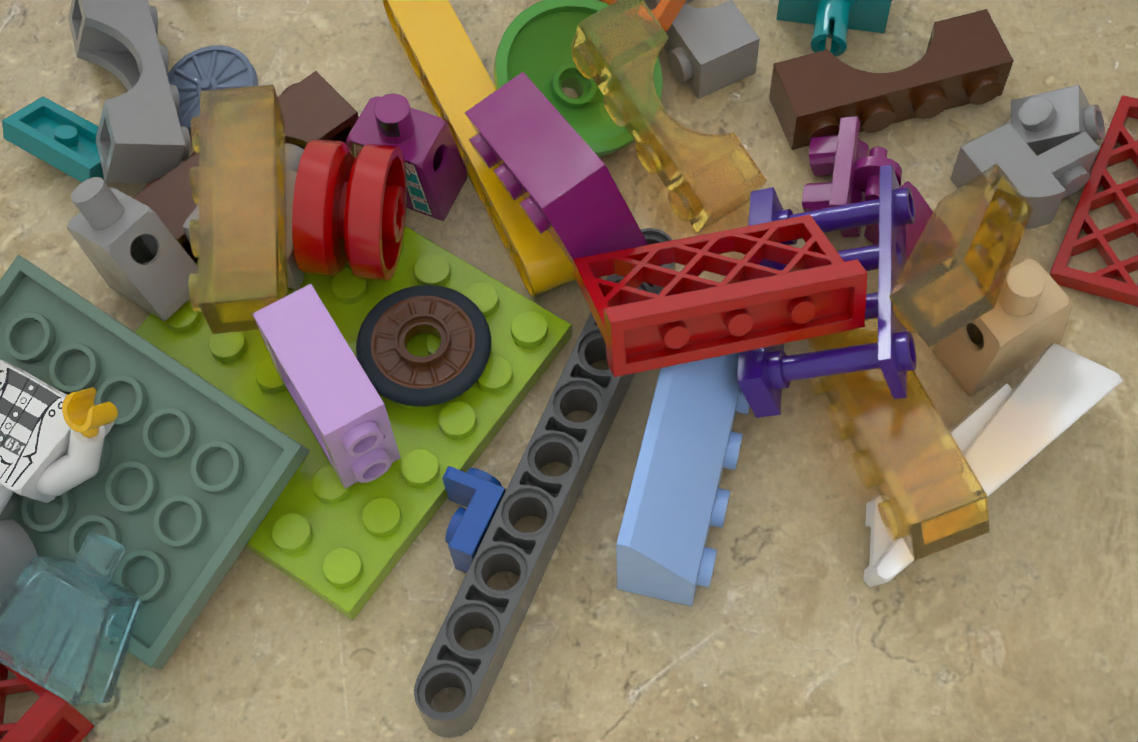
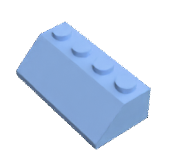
[616,353,750,606]

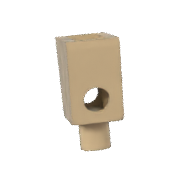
[932,258,1072,397]

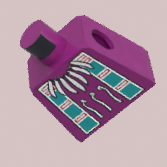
[346,93,468,221]

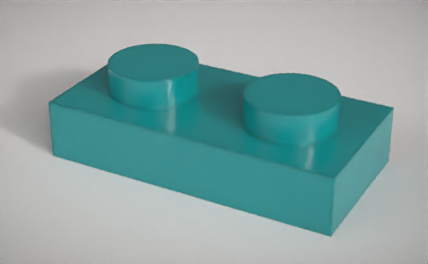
[2,96,104,182]

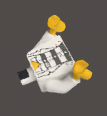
[0,359,118,515]

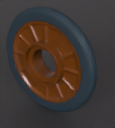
[356,285,491,407]

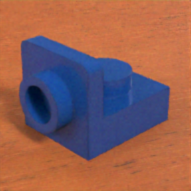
[442,466,506,573]

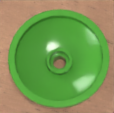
[494,0,663,157]

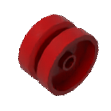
[292,139,407,281]

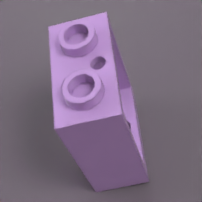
[253,284,401,489]

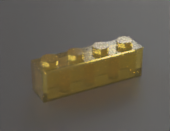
[188,84,288,334]
[889,163,1033,347]
[808,318,990,561]

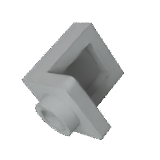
[1011,85,1105,161]

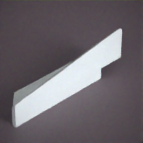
[863,343,1123,587]

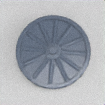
[167,45,258,135]

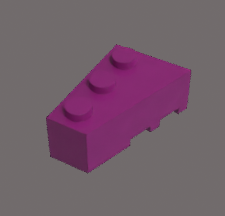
[465,72,648,278]

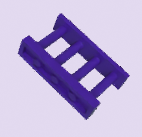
[737,165,917,418]

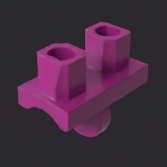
[802,116,902,237]

